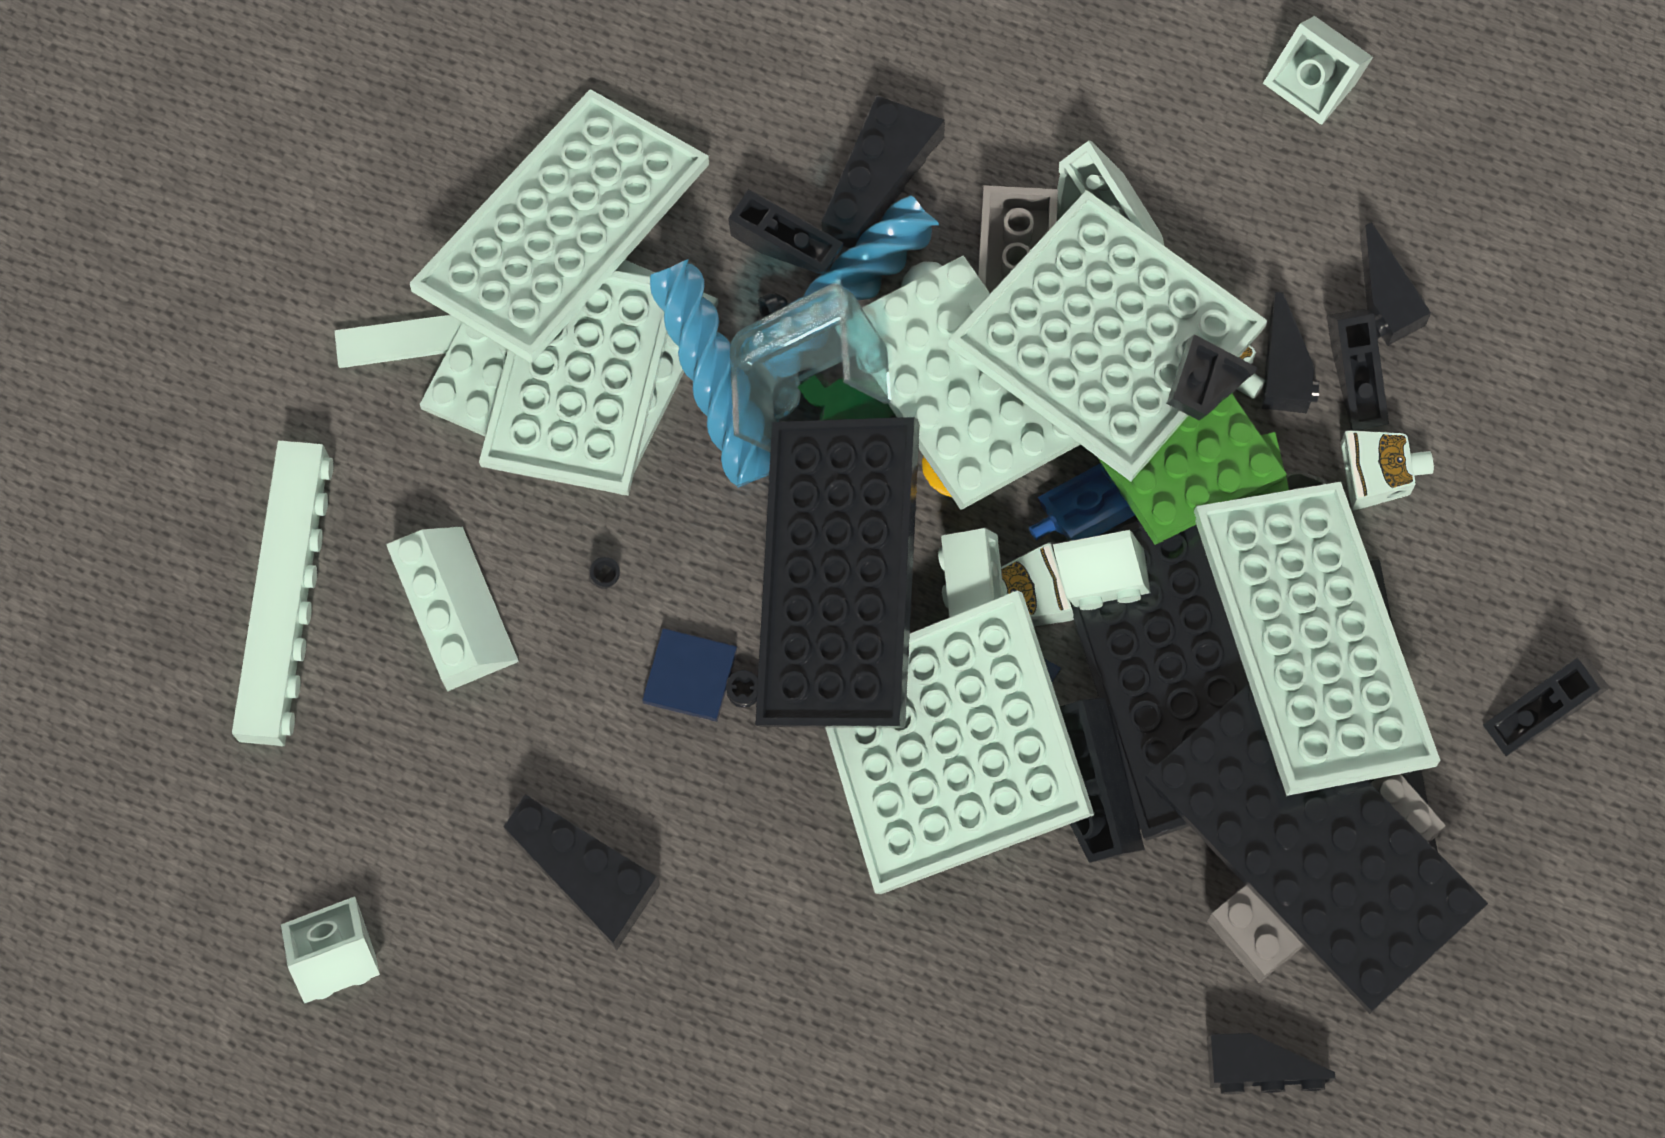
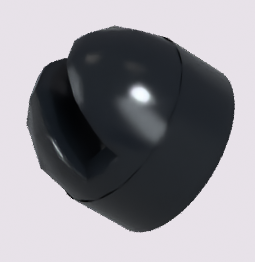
[758,293,789,325]
[588,557,620,589]

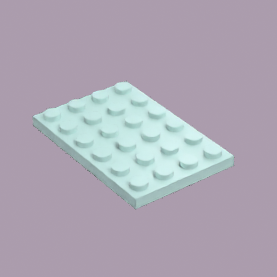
[836,256,1080,510]
[479,271,668,496]

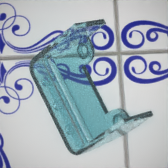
[730,284,891,452]

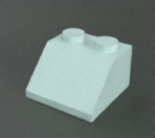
[1263,16,1373,125]
[1053,530,1150,610]
[281,896,380,1004]

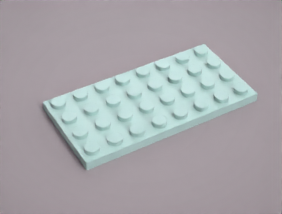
[410,89,709,363]
[1194,482,1440,796]

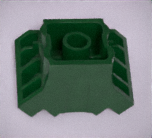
[797,373,898,420]

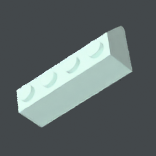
[386,527,519,691]

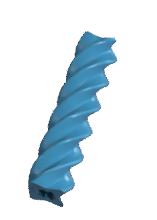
[750,196,939,381]
[650,260,771,488]

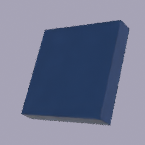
[642,629,737,722]

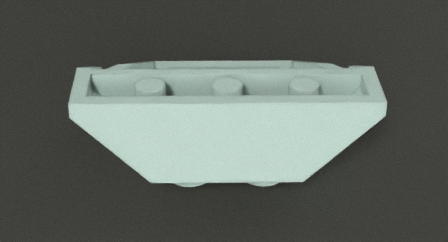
[1057,141,1164,245]

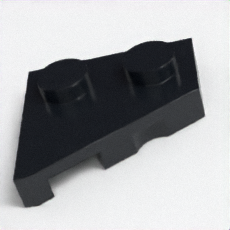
[1166,334,1257,421]

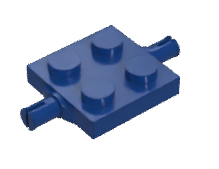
[1028,463,1135,541]

